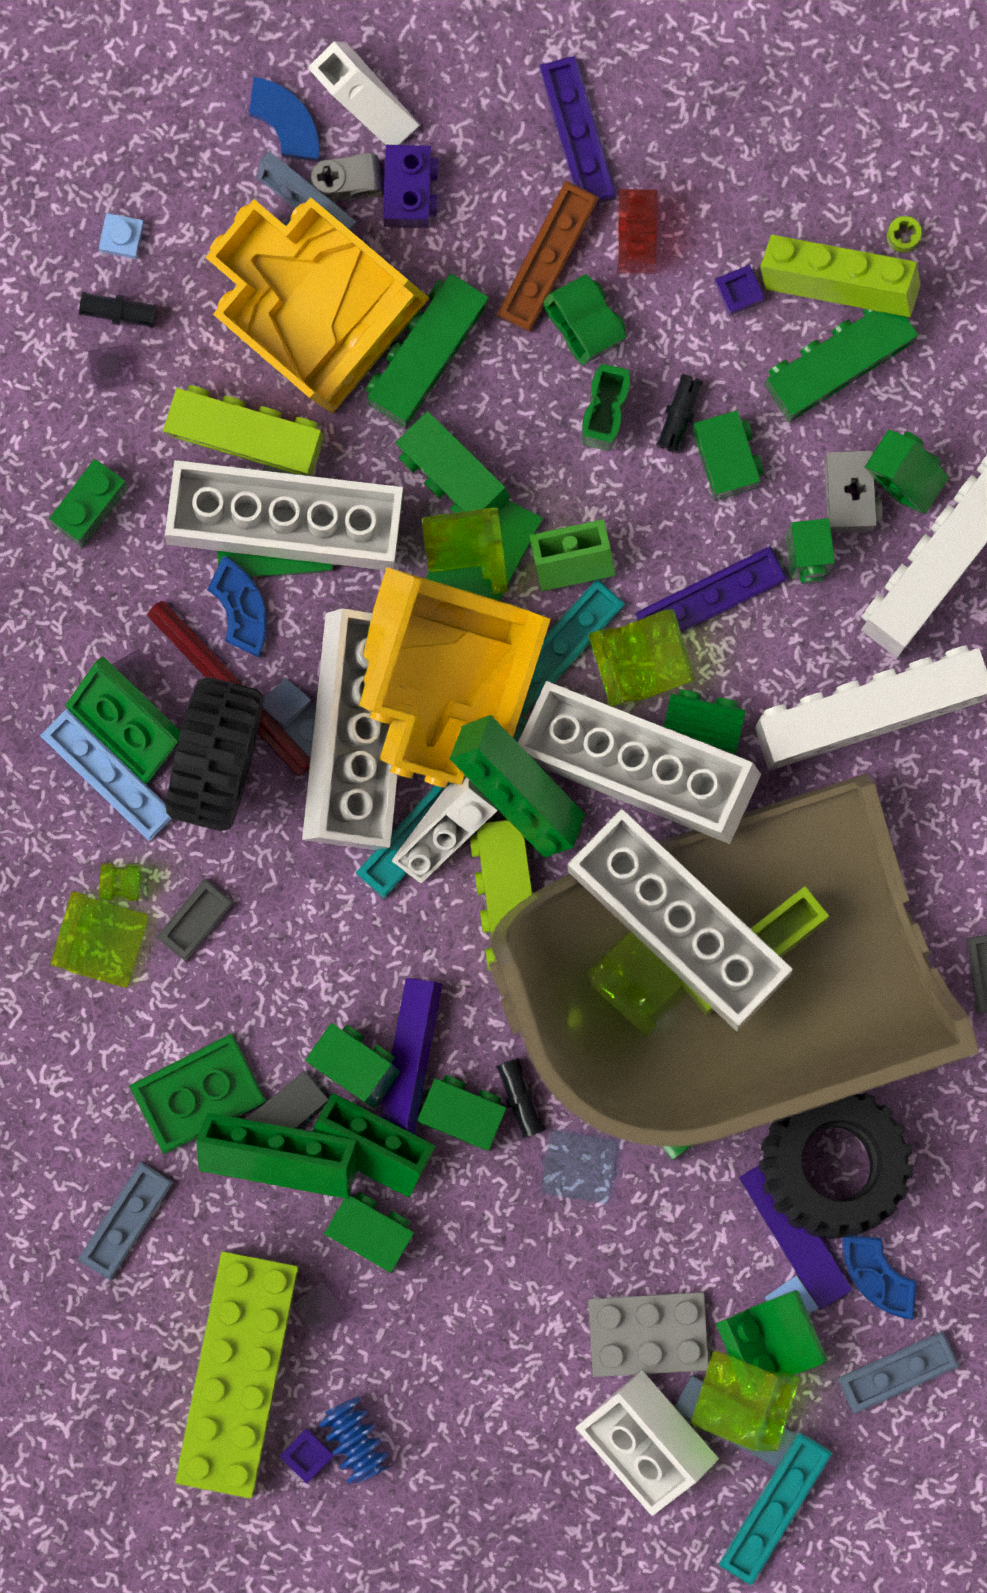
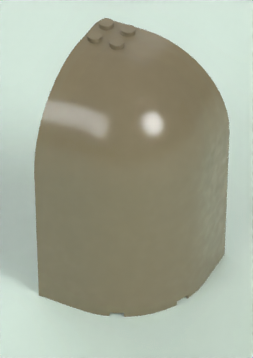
[489,773,979,1146]

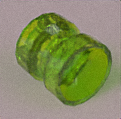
[99,862,141,901]

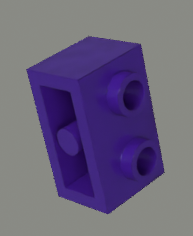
[383,144,438,228]

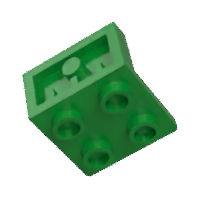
[715,1290,827,1395]

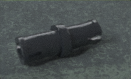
[78,291,157,329]
[656,374,704,454]
[495,1057,546,1138]

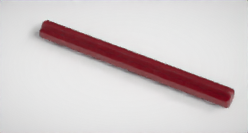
[147,601,311,776]

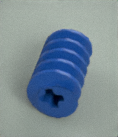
[319,1395,393,1484]

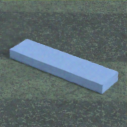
[40,709,172,842]

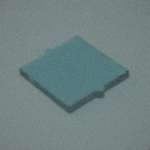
[540,1130,617,1204]

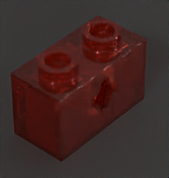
[617,189,657,274]

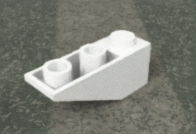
[308,41,420,145]
[392,775,497,883]

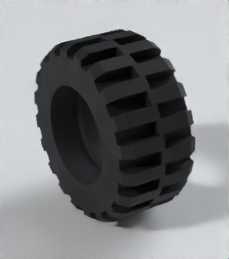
[166,677,264,831]
[759,1092,913,1239]

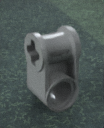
[310,153,384,202]

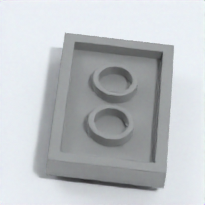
[588,1292,709,1377]

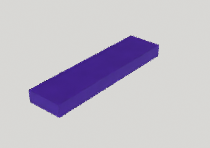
[539,55,616,204]
[635,546,787,648]
[380,978,443,1135]
[738,1165,852,1310]

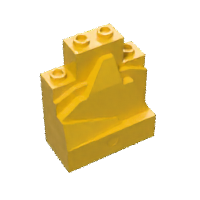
[205,197,429,414]
[359,567,550,788]

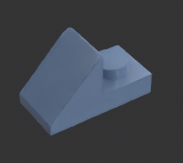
[263,678,316,757]

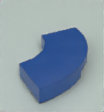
[249,77,319,162]
[207,556,267,658]
[842,1236,917,1320]

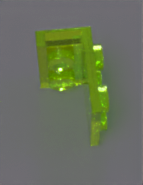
[422,507,508,594]
[588,609,695,707]
[50,891,149,988]
[587,930,683,1036]
[691,1351,800,1452]

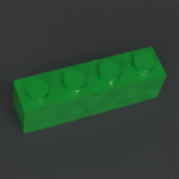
[365,273,489,429]
[764,309,918,423]
[449,715,585,858]
[196,1112,358,1199]

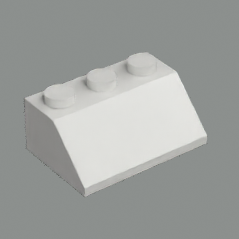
[575,1370,719,1516]

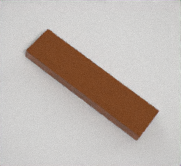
[496,180,599,332]

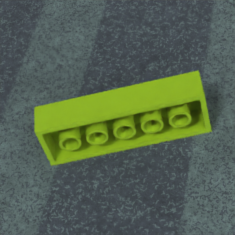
[175,1251,299,1499]

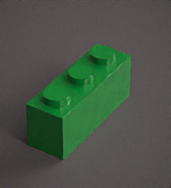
[395,411,511,529]
[312,1093,435,1198]

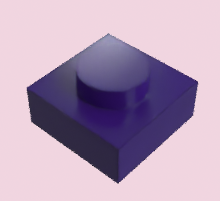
[714,264,765,316]
[279,1428,334,1484]

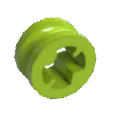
[887,216,922,253]

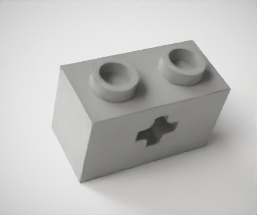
[824,451,882,534]

